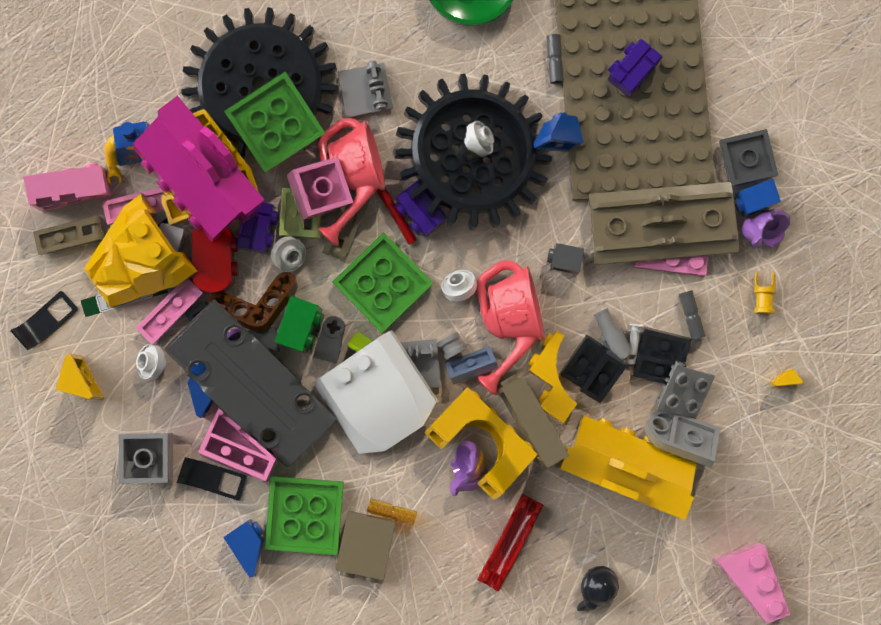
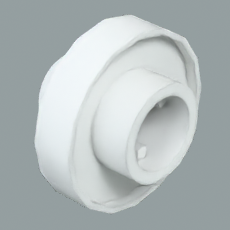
[464,121,494,157]
[271,236,306,272]
[441,270,477,302]
[136,344,166,380]

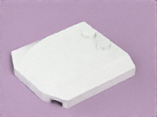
[313,330,438,454]

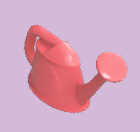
[318,118,385,247]
[476,260,545,395]

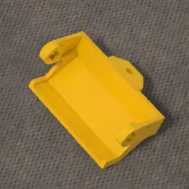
[556,415,697,520]

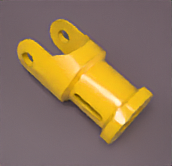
[754,272,776,314]

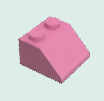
[287,157,353,221]

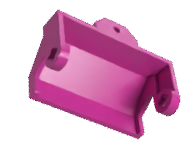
[133,95,265,242]

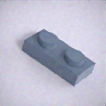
[445,346,498,385]

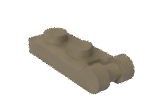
[322,192,370,262]
[33,216,104,256]

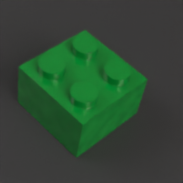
[274,296,325,354]

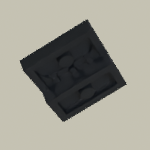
[633,327,692,384]
[560,334,627,403]

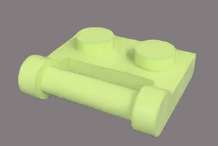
[279,188,323,239]

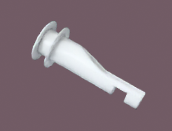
[626,323,644,365]

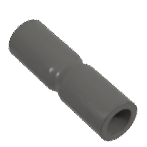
[546,34,564,84]
[679,290,706,340]

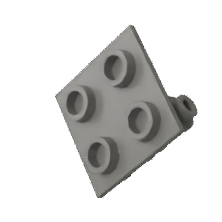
[338,61,393,118]
[401,339,441,388]
[657,361,715,419]

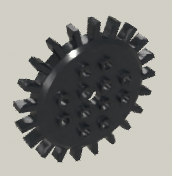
[181,7,339,161]
[394,73,552,230]

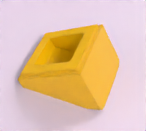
[769,369,804,387]

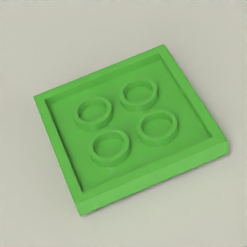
[224,72,325,173]
[332,232,434,334]
[265,476,344,555]

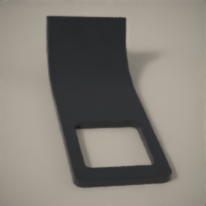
[10,291,78,351]
[176,457,247,500]

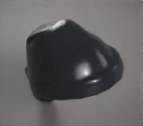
[577,566,619,611]

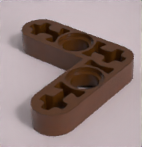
[209,272,298,333]

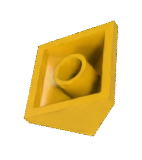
[55,354,104,400]

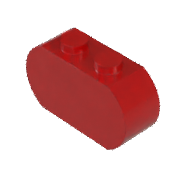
[192,228,239,294]

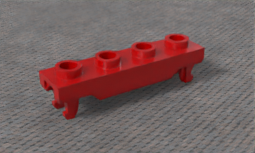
[477,493,544,592]

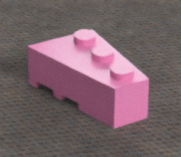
[23,163,112,212]
[198,408,277,484]
[713,542,790,623]

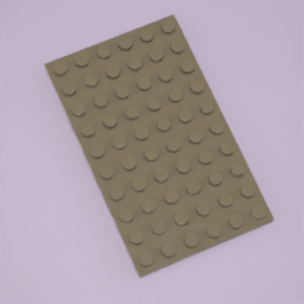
[555,0,715,201]

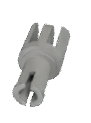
[594,308,631,360]

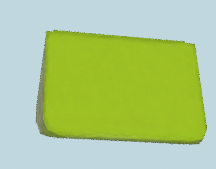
[347,332,374,352]

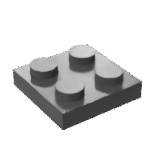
[719,129,778,187]

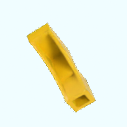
[528,331,577,424]

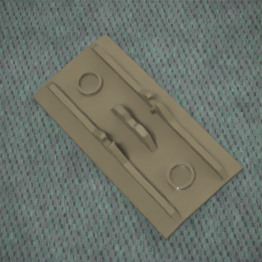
[588,182,739,265]

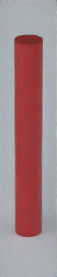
[377,188,417,245]

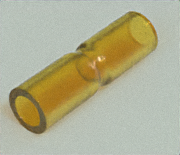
[367,498,417,526]

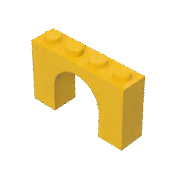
[424,387,538,500]

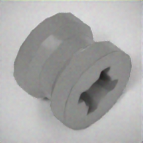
[437,332,466,360]

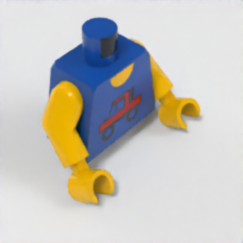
[104,121,150,184]

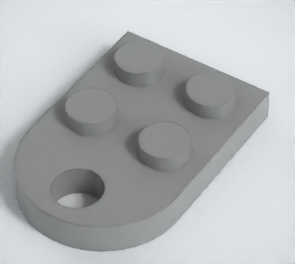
[645,410,720,468]

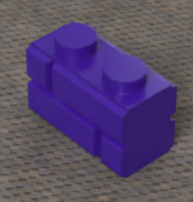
[608,39,663,97]
[395,180,447,238]
[236,203,279,254]

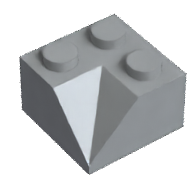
[119,433,173,484]

